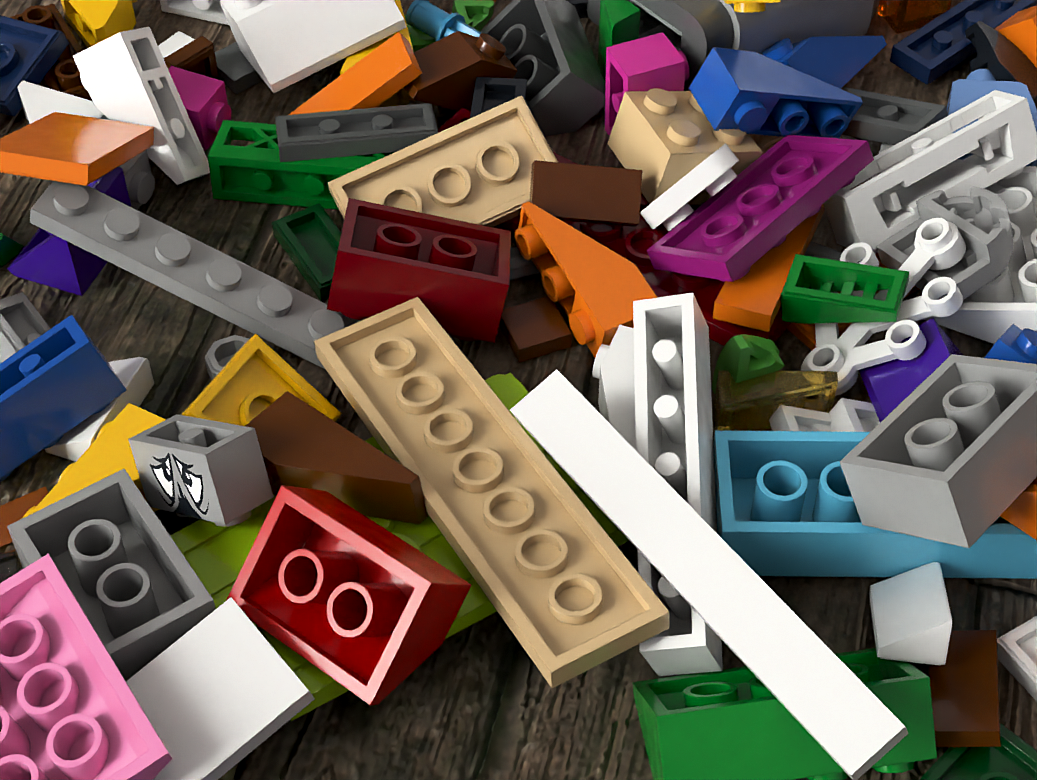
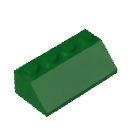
[632,648,937,780]

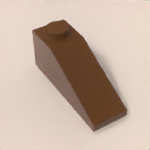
[245,391,428,524]

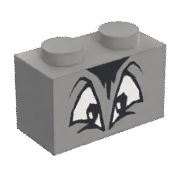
[128,414,274,527]

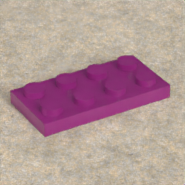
[646,135,874,282]

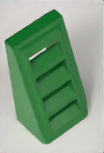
[781,254,909,324]

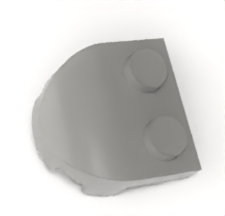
[876,187,1013,300]

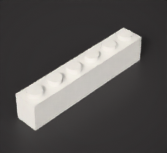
[633,293,723,676]

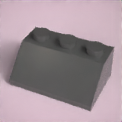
[481,0,606,137]

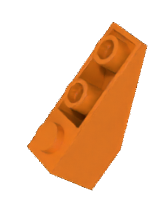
[515,202,658,357]

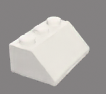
[219,0,407,93]

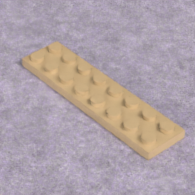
[314,297,669,688]

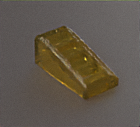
[714,370,838,431]

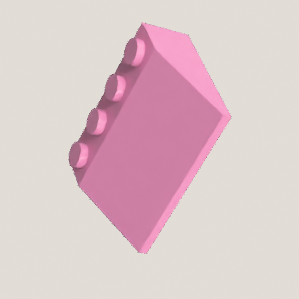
[0,554,172,780]

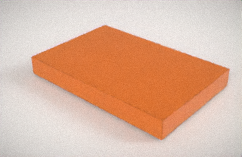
[0,112,154,186]

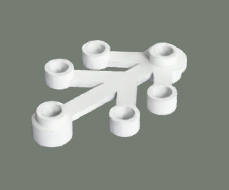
[801,218,966,396]

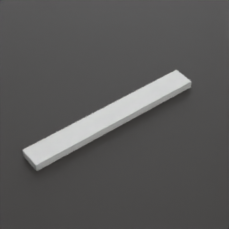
[510,369,908,780]

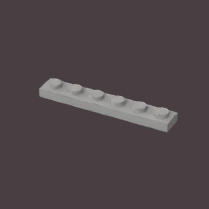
[30,181,360,369]

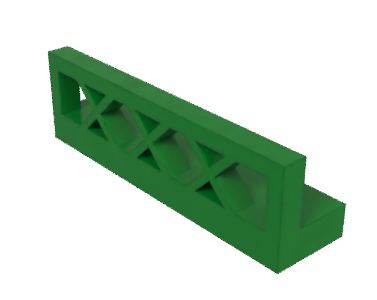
[208,120,394,210]

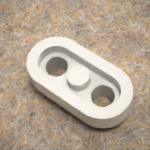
[640,143,739,231]

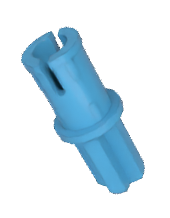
[406,0,481,41]

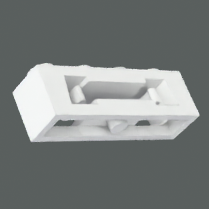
[823,90,1037,254]

